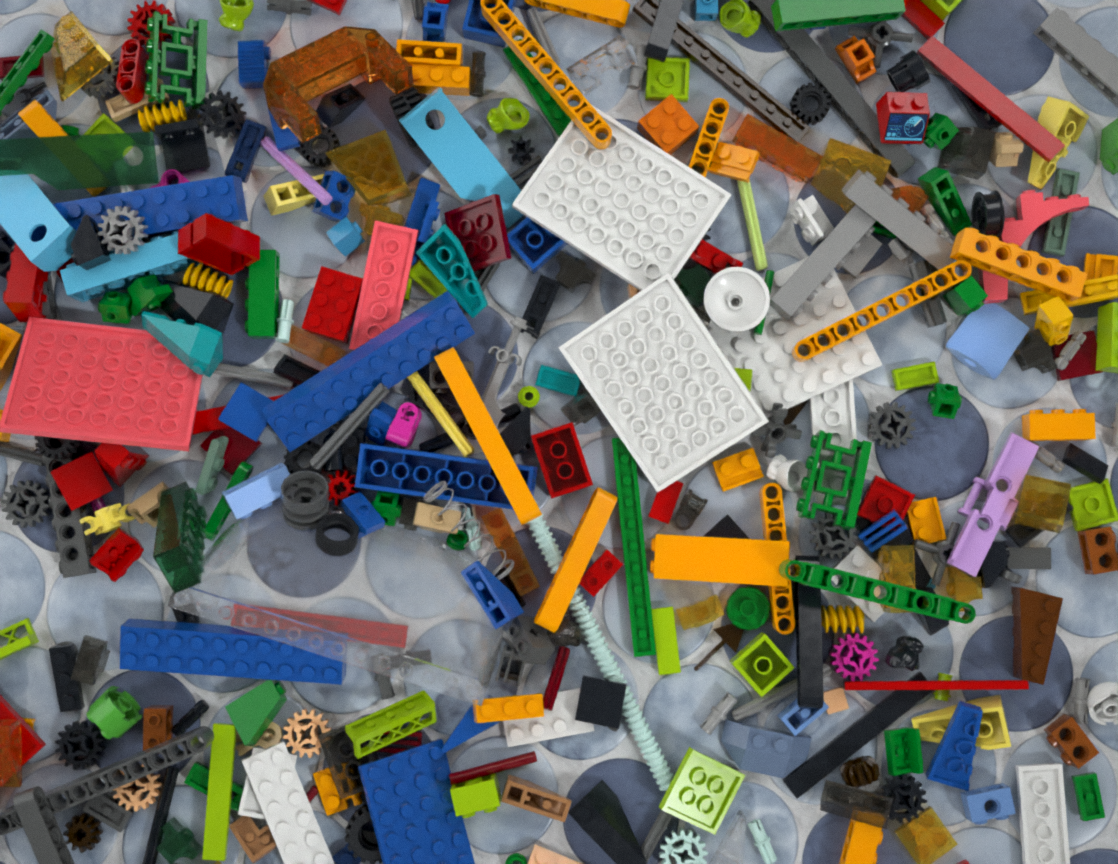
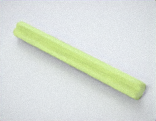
[737,179,768,271]

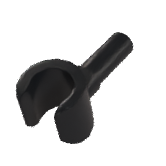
[15,82,47,103]

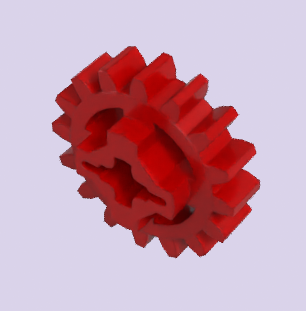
[127,1,176,49]

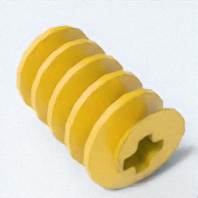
[138,99,187,134]
[183,263,234,299]
[821,605,865,633]

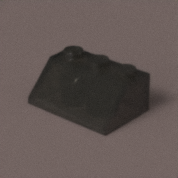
[318,716,379,800]

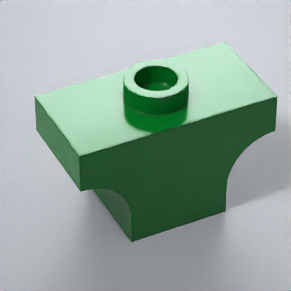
[127,274,173,317]

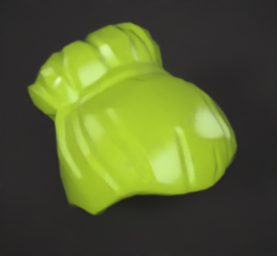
[219,0,254,32]
[719,0,761,38]
[486,98,530,134]

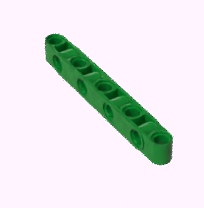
[779,559,976,624]

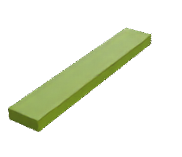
[202,723,237,861]

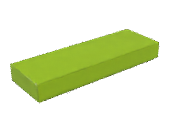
[651,606,681,675]

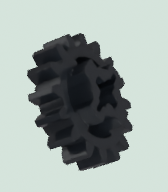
[198,90,247,139]
[55,720,106,770]
[877,774,927,823]

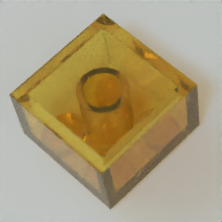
[1014,475,1071,533]

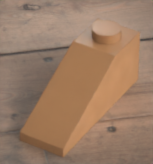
[501,774,572,822]

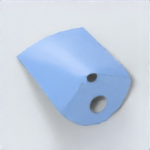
[946,303,1030,380]

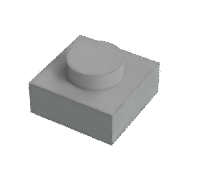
[888,237,914,261]

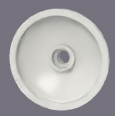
[703,267,770,332]

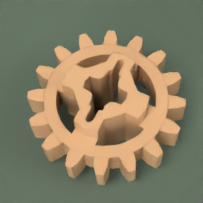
[283,708,332,758]
[113,763,162,812]

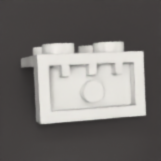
[790,195,834,246]

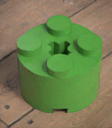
[86,686,142,739]

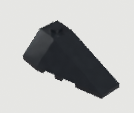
[156,277,234,336]

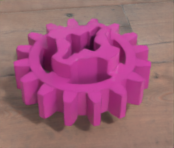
[829,632,879,681]

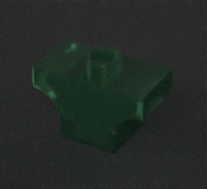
[675,263,711,308]
[156,817,203,864]

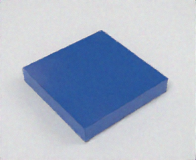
[218,382,274,442]

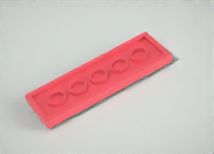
[349,220,419,350]

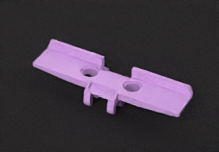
[946,432,1039,577]

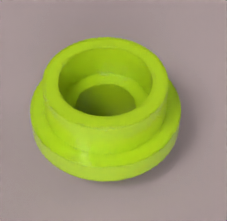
[518,386,540,408]

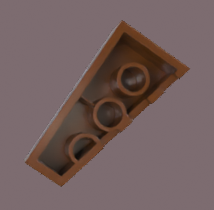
[1011,586,1063,685]

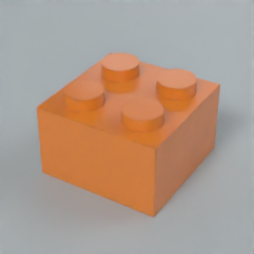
[637,94,699,155]

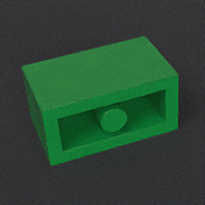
[943,275,988,316]

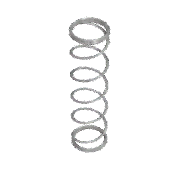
[423,481,515,580]

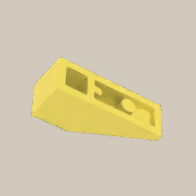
[263,174,324,216]

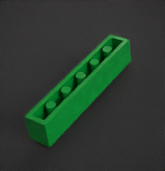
[771,0,906,32]

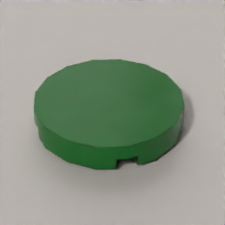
[726,586,770,630]

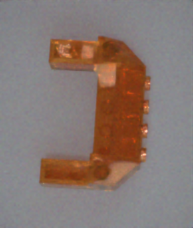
[263,26,414,143]

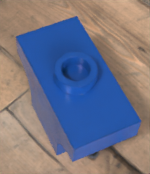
[422,2,449,42]
[268,103,301,152]
[366,401,398,445]
[341,492,385,539]

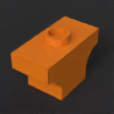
[835,35,877,84]

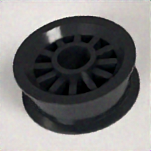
[971,190,1005,238]

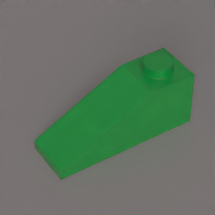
[917,167,972,236]

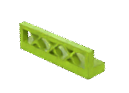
[0,618,39,660]
[345,690,437,759]

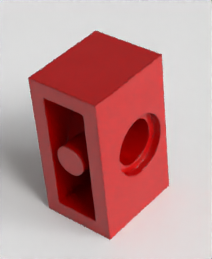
[579,549,623,597]

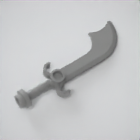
[482,316,527,429]

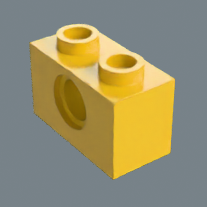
[1034,296,1074,347]

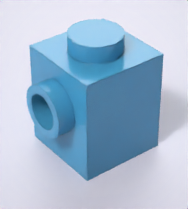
[694,0,718,21]
[326,217,365,257]

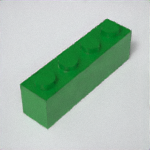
[245,250,280,339]

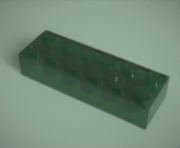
[153,482,207,594]

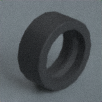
[315,513,359,556]

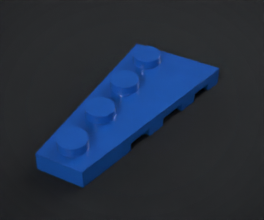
[925,701,983,791]

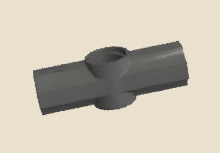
[908,260,947,328]

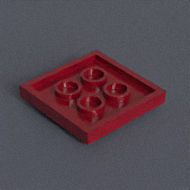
[444,194,512,271]

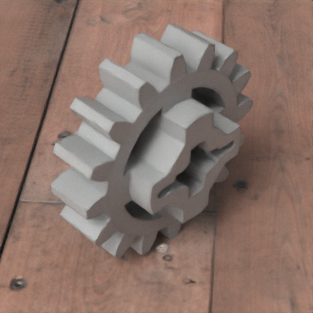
[98,206,148,255]

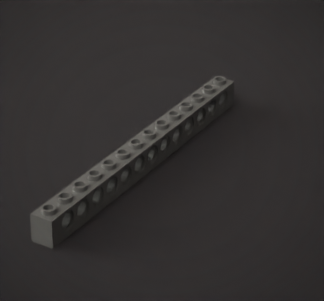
[23,275,97,578]

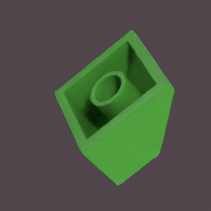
[1099,118,1118,175]

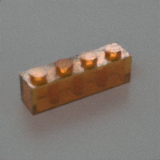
[732,114,823,183]

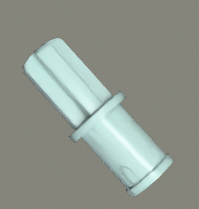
[275,299,294,343]
[461,506,483,551]
[747,818,777,864]

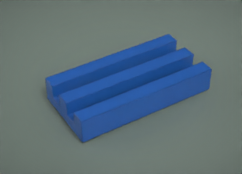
[858,509,908,553]

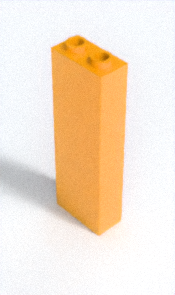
[650,534,790,587]

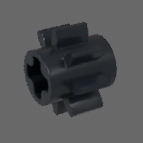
[508,136,535,165]

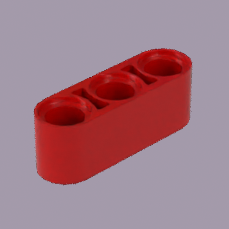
[116,39,149,104]

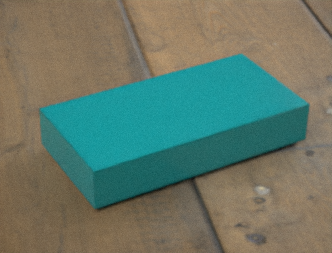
[535,365,581,398]

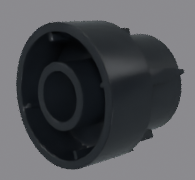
[886,50,930,92]

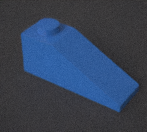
[461,561,524,630]
[441,694,501,754]

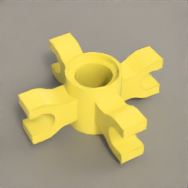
[79,503,135,536]

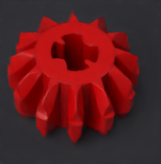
[328,470,359,507]

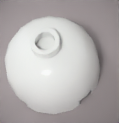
[1087,682,1118,725]

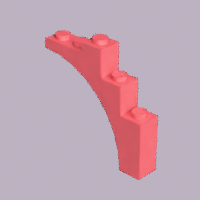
[978,190,1089,304]

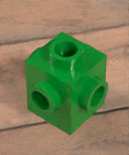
[923,112,959,150]
[98,291,133,324]
[928,383,962,419]
[371,491,403,526]

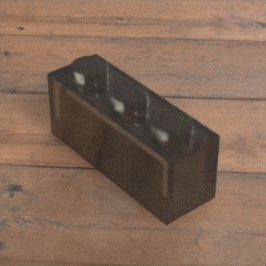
[820,780,893,829]

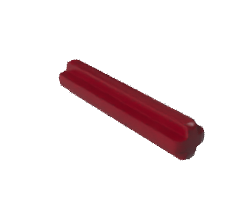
[543,646,570,711]

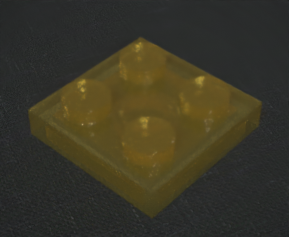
[894,806,958,864]

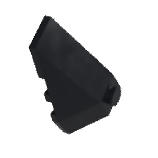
[568,780,647,864]

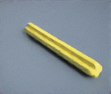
[407,371,474,457]

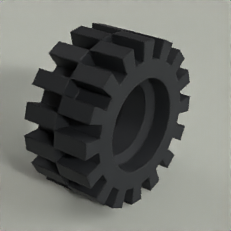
[790,83,831,125]
[299,125,341,167]
[35,436,80,459]
[284,440,324,474]

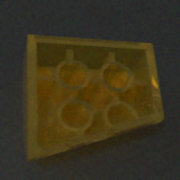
[51,11,113,102]
[325,129,412,206]
[811,138,891,213]

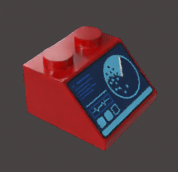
[876,92,930,145]

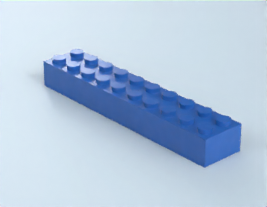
[31,175,248,242]
[262,291,475,452]
[120,619,348,685]

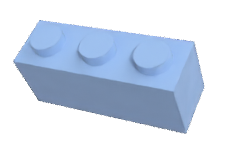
[222,462,290,519]

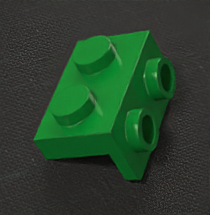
[884,727,923,776]

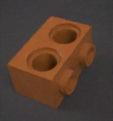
[1077,527,1118,575]
[143,705,173,754]
[1043,714,1099,769]

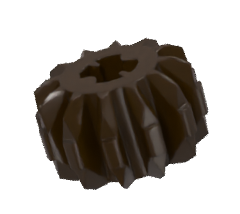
[840,756,880,788]
[63,813,104,853]

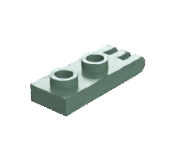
[195,436,229,495]

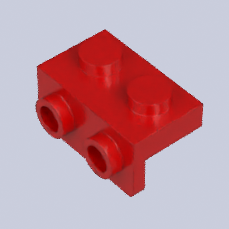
[89,528,144,582]

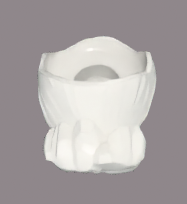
[767,454,807,493]

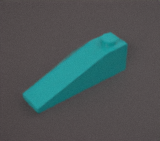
[416,224,488,319]
[141,311,223,377]

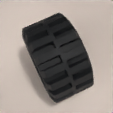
[389,87,436,148]
[345,805,382,864]

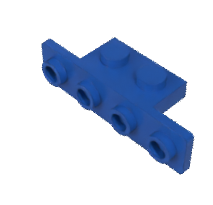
[404,178,440,265]

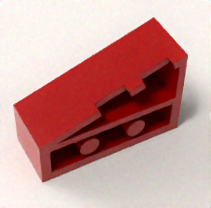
[3,243,48,322]
[95,443,150,487]

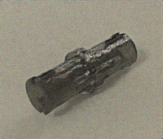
[470,51,487,97]

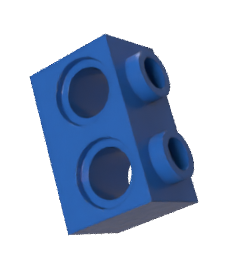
[312,171,356,221]

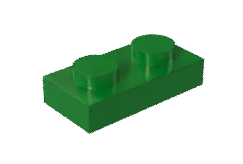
[1072,772,1105,821]

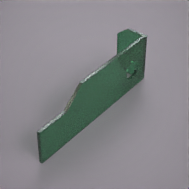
[0,132,159,190]

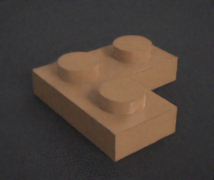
[229,816,277,864]

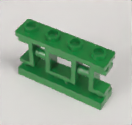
[145,11,208,110]
[796,430,872,530]

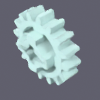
[659,828,708,864]

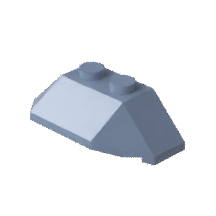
[0,90,57,158]
[721,719,811,778]

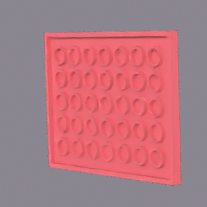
[0,317,203,452]

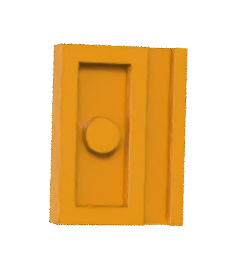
[708,142,760,183]
[1083,253,1118,300]
[711,447,764,492]
[906,497,946,544]

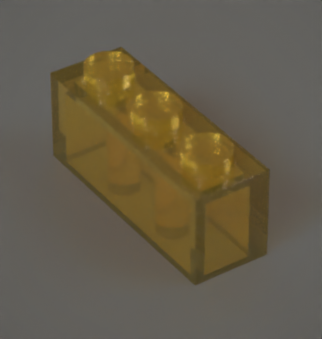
[878,545,916,613]

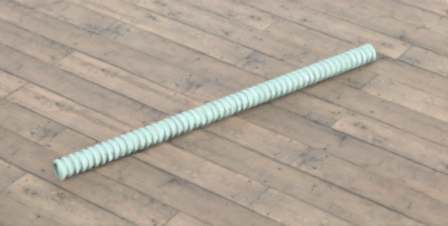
[510,453,674,791]

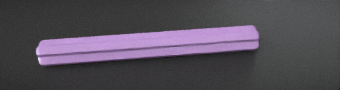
[260,137,333,205]

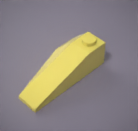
[1028,96,1089,190]
[911,695,1011,750]

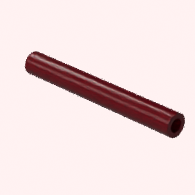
[449,751,537,785]

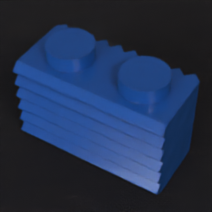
[237,40,271,89]

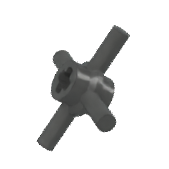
[847,21,913,68]
[913,522,960,586]

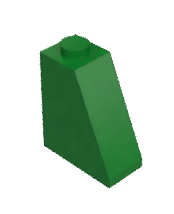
[225,680,287,747]

